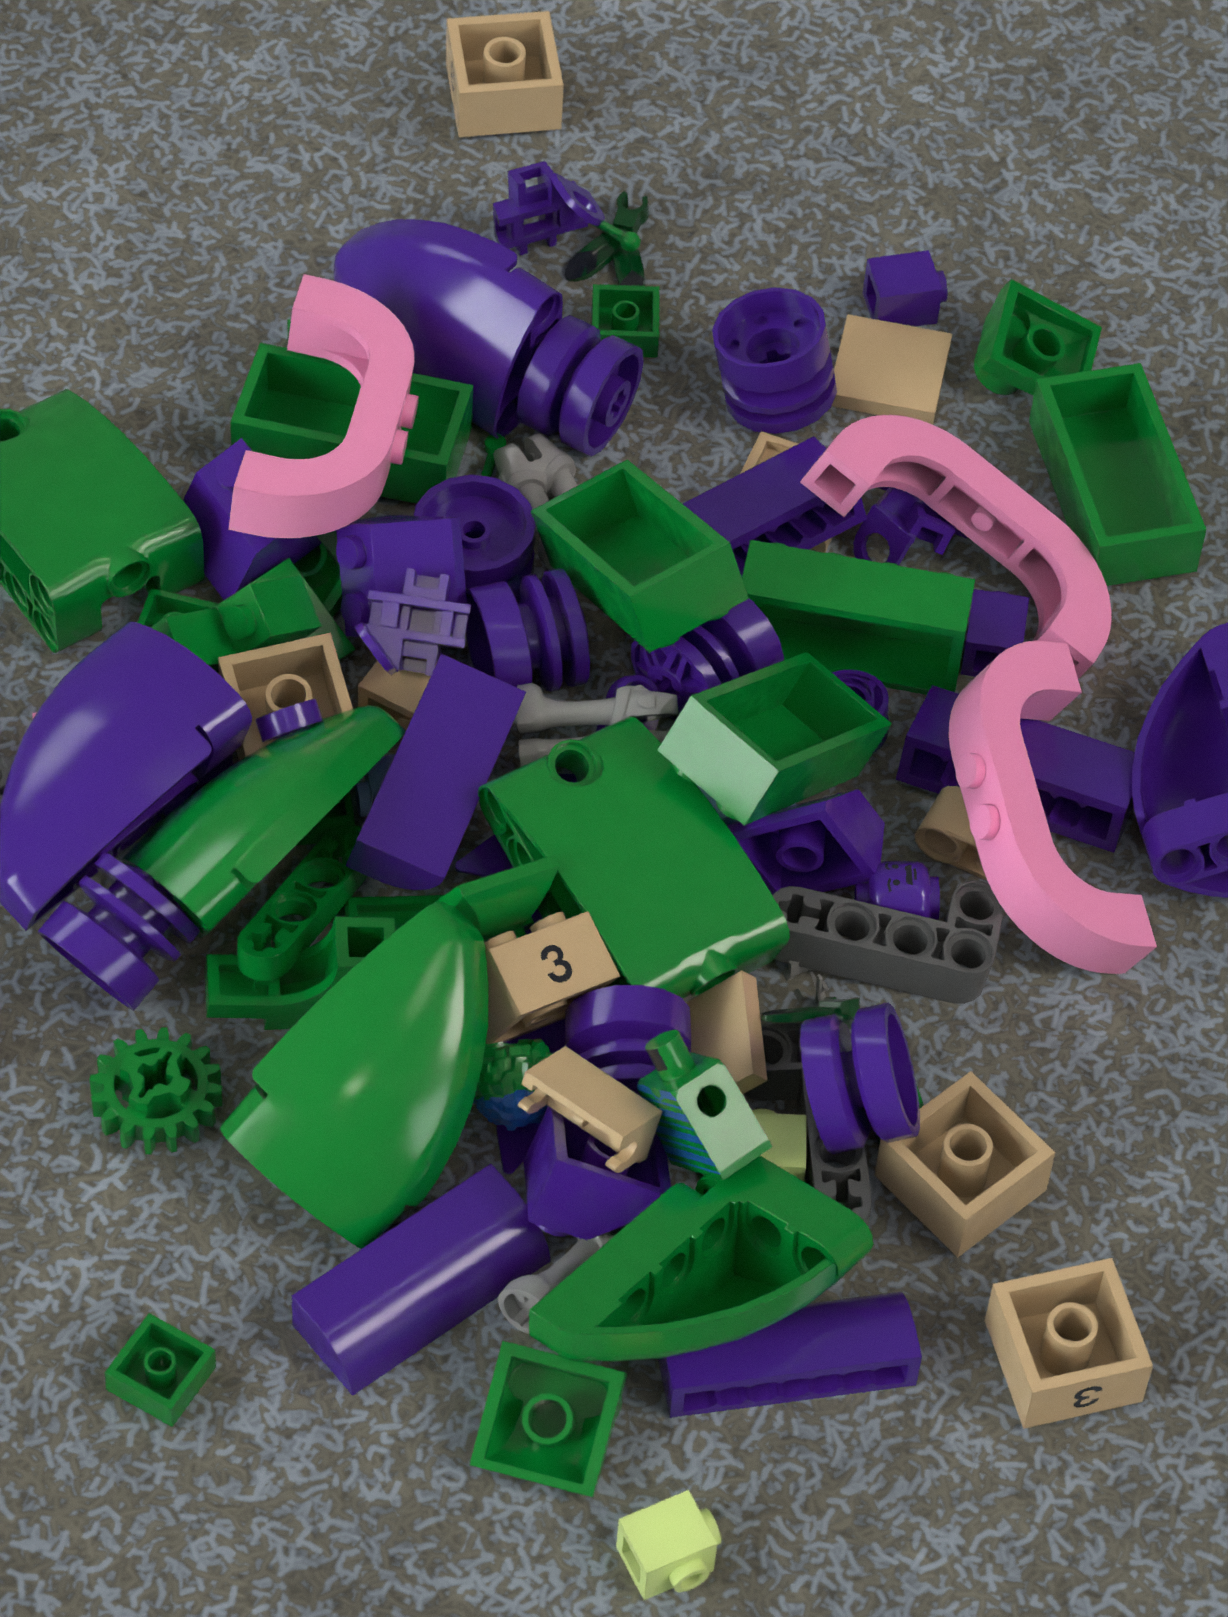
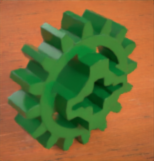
[90,1027,223,1155]

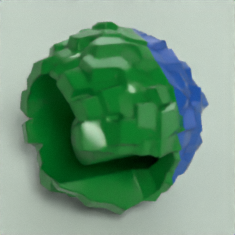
[473,1039,553,1131]

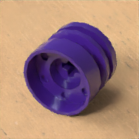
[712,287,837,434]
[466,568,590,692]
[631,598,784,721]
[38,852,200,1011]
[565,985,691,1096]

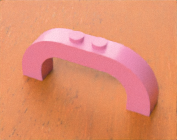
[228,274,419,538]
[800,415,1112,679]
[948,640,1157,974]

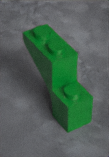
[151,574,322,673]

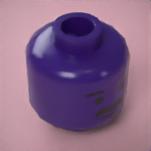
[854,861,940,920]

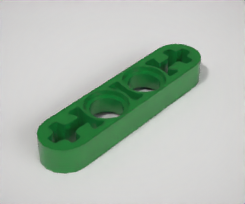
[237,825,368,981]

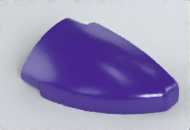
[334,219,563,439]
[0,621,252,931]
[1132,623,1228,898]

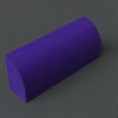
[683,436,867,577]
[346,654,526,890]
[896,685,1135,853]
[291,1164,551,1396]
[658,1291,922,1418]

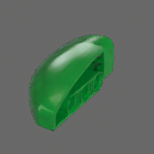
[121,705,406,939]
[220,902,489,1249]
[529,1156,874,1361]

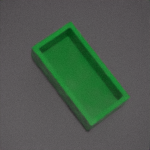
[230,342,473,504]
[1029,363,1207,586]
[531,459,749,653]
[742,540,975,695]
[658,652,892,826]

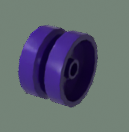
[517,315,644,457]
[414,474,536,603]
[800,1003,920,1154]

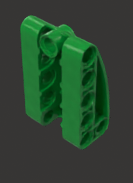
[0,389,204,653]
[477,716,790,999]

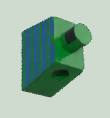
[637,1030,773,1180]

